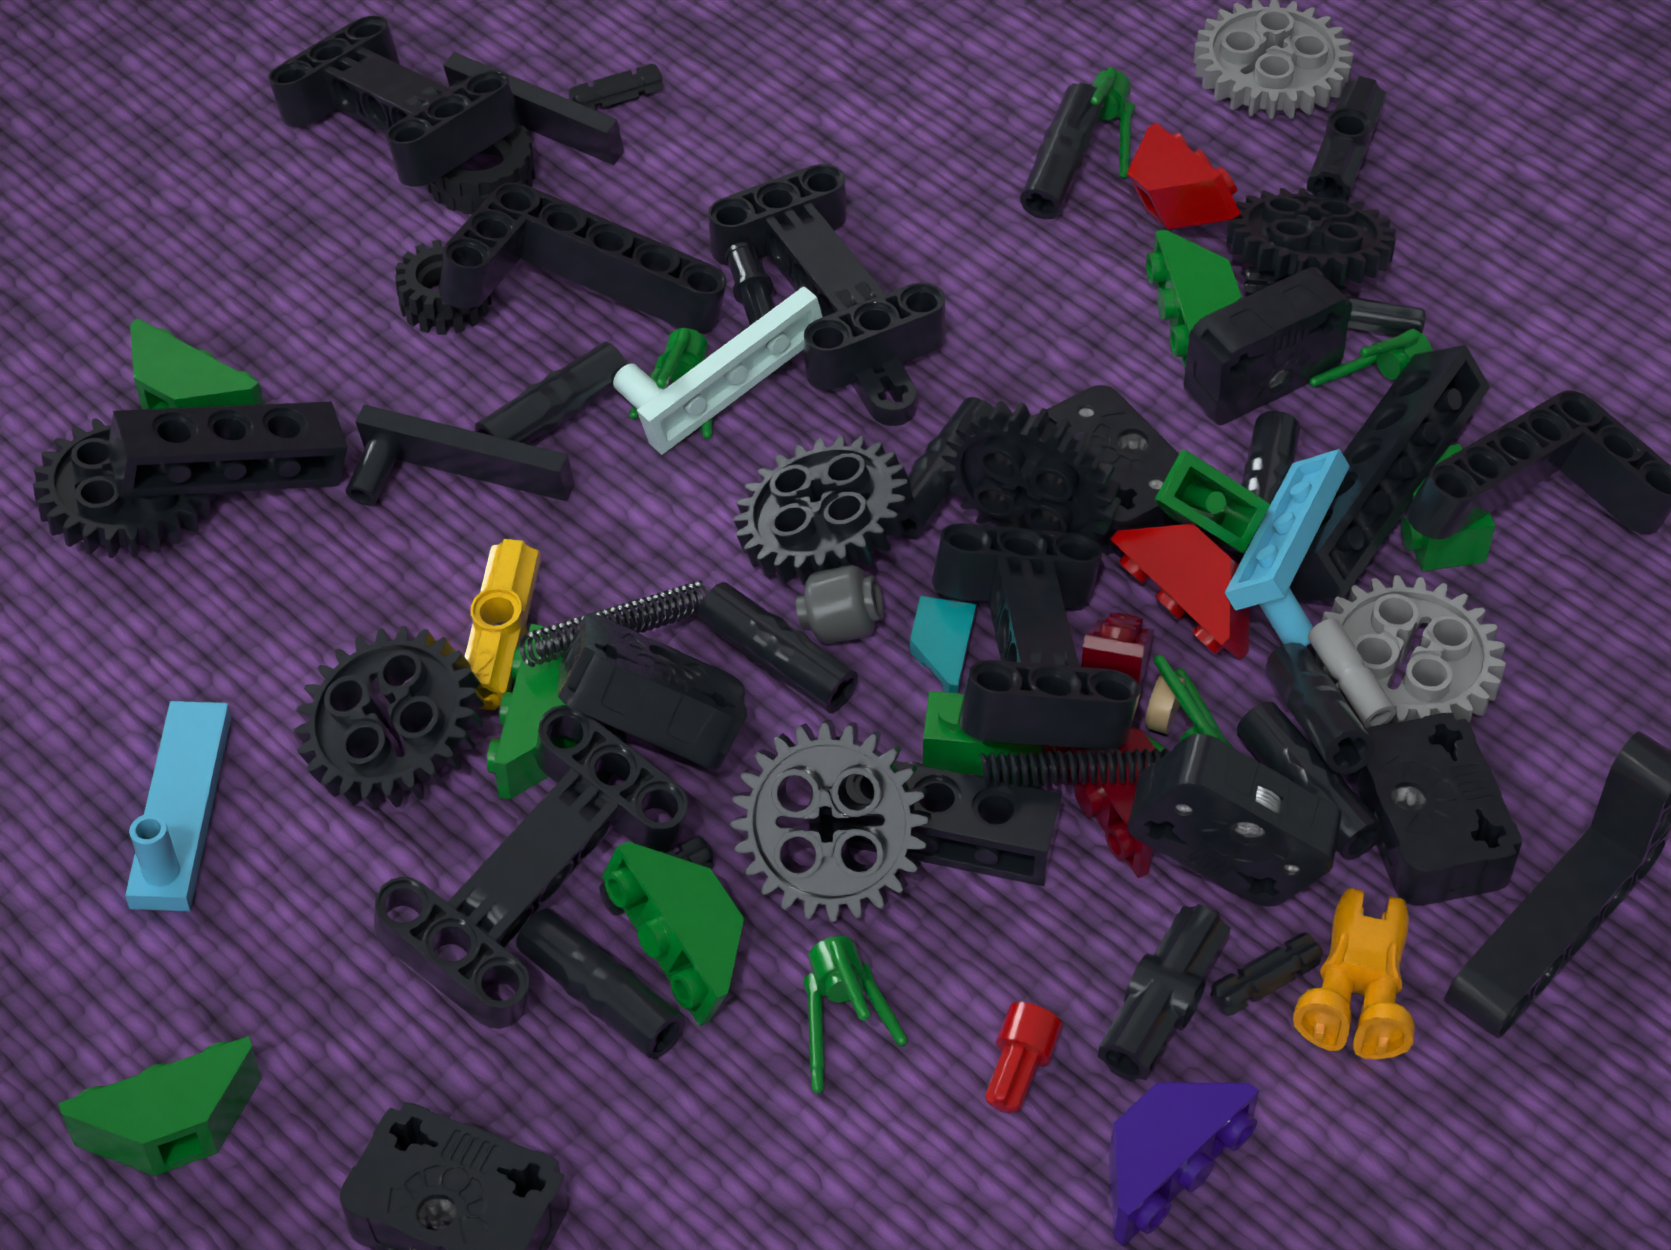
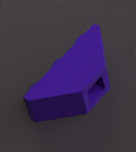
[1109,1082,1259,1247]

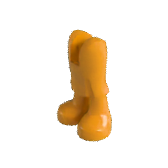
[1293,888,1415,1060]

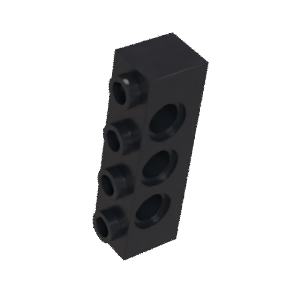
[107,401,348,498]
[809,761,1062,886]

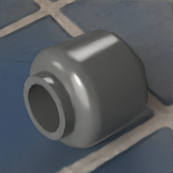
[796,565,884,644]

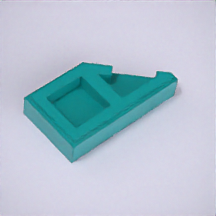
[910,596,976,693]

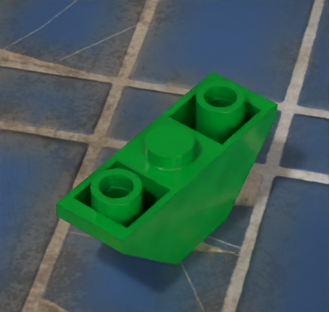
[1146,230,1242,369]
[130,318,264,409]
[487,624,578,799]
[601,841,744,1027]
[58,1036,262,1176]

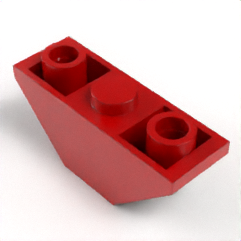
[1127,123,1241,230]
[1110,524,1249,660]

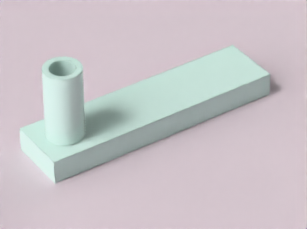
[613,286,823,455]

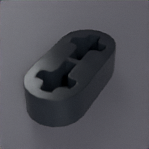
[851,358,917,426]

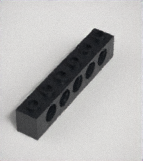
[1289,345,1490,602]

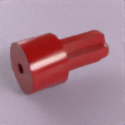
[985,1002,1063,1114]

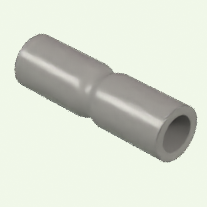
[1308,618,1396,728]

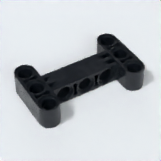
[268,16,520,187]
[708,164,945,390]
[932,523,1140,750]
[374,705,688,1029]

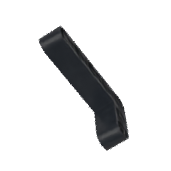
[439,182,727,333]
[1406,390,1671,540]
[1445,731,1671,1038]

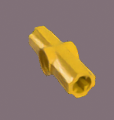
[465,539,541,710]

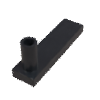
[443,52,624,165]
[345,405,574,506]

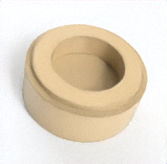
[1145,675,1185,735]

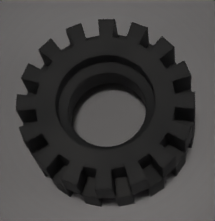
[395,239,492,335]

